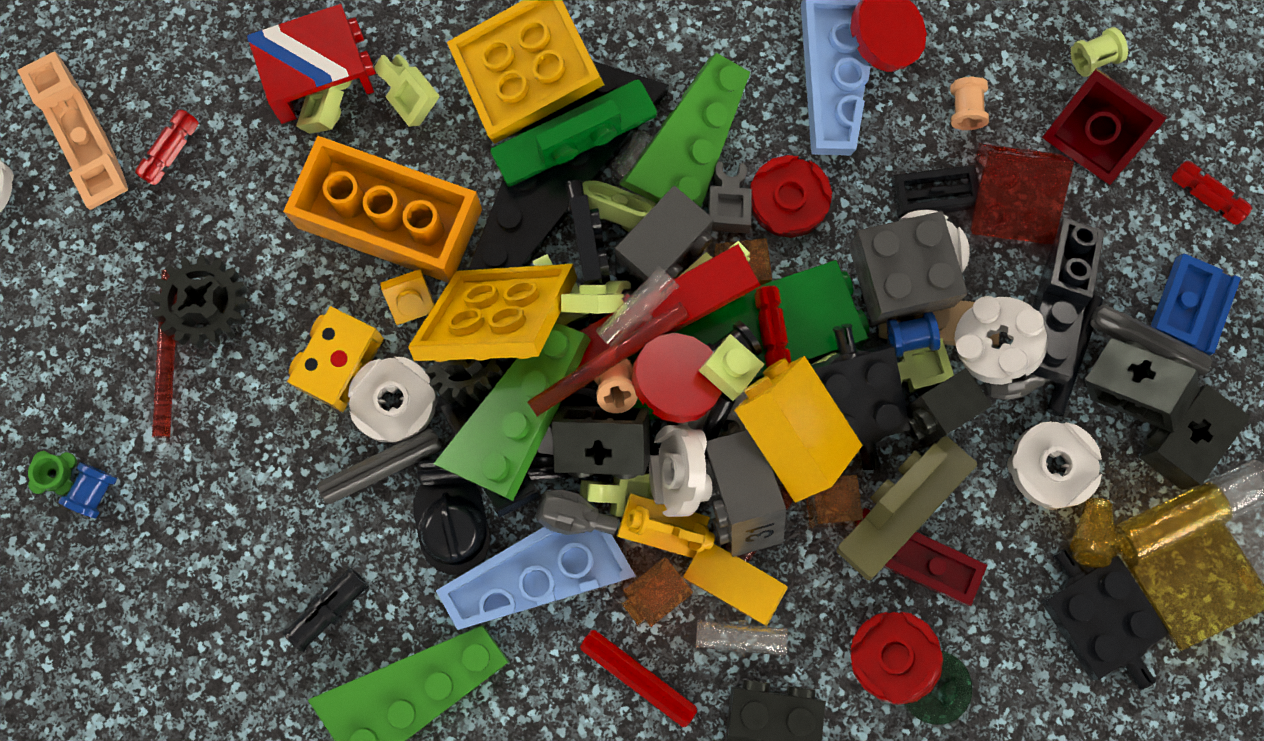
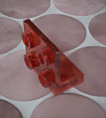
[970,143,1074,244]

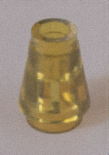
[1070,498,1117,568]

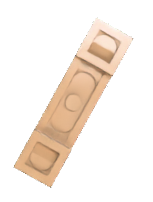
[17,51,128,210]

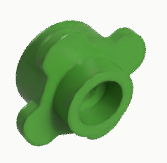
[28,451,77,496]

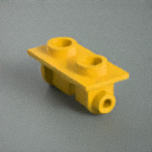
[617,493,715,558]

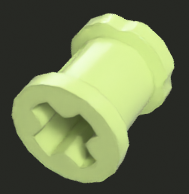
[1071,27,1128,77]

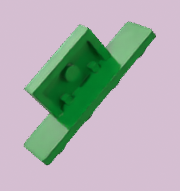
[491,79,657,186]

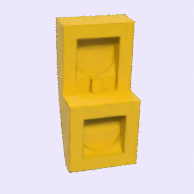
[683,544,788,627]

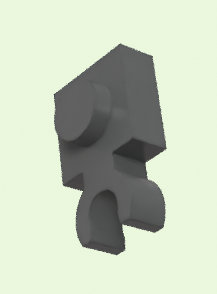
[708,161,752,234]

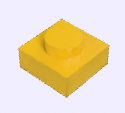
[380,269,435,325]

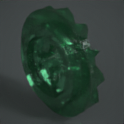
[903,651,972,725]

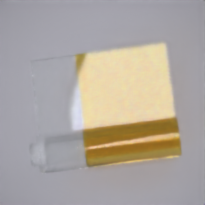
[1111,460,1264,651]

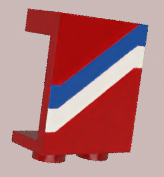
[247,4,376,124]

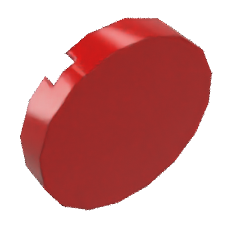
[850,0,927,72]
[750,155,832,238]
[632,333,722,423]
[851,612,944,705]

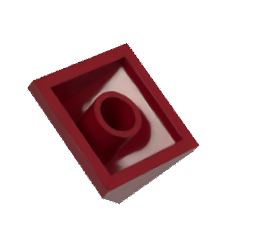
[1042,68,1168,185]

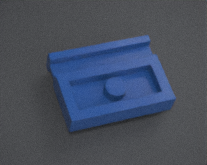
[1151,253,1241,355]

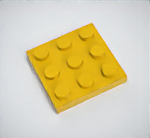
[447,0,604,144]
[408,264,577,362]

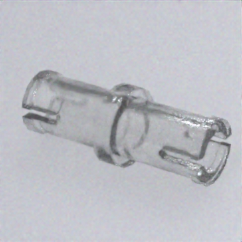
[596,266,680,351]
[695,619,788,657]

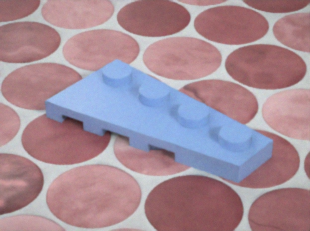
[801,0,871,156]
[436,502,636,630]

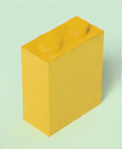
[734,356,863,503]

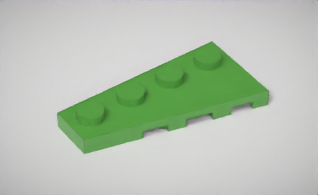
[619,53,750,208]
[434,322,591,501]
[308,625,510,741]

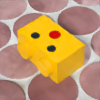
[287,306,384,412]

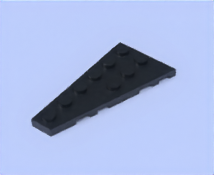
[468,61,669,270]

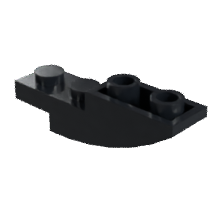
[1031,217,1105,385]

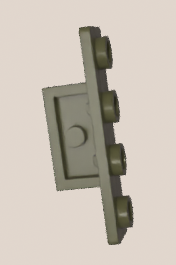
[836,436,977,580]

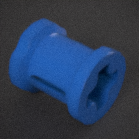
[887,311,941,358]
[58,462,118,519]

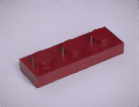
[851,507,988,607]

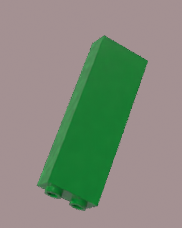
[627,260,870,421]

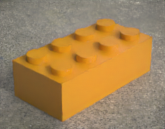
[283,136,482,283]

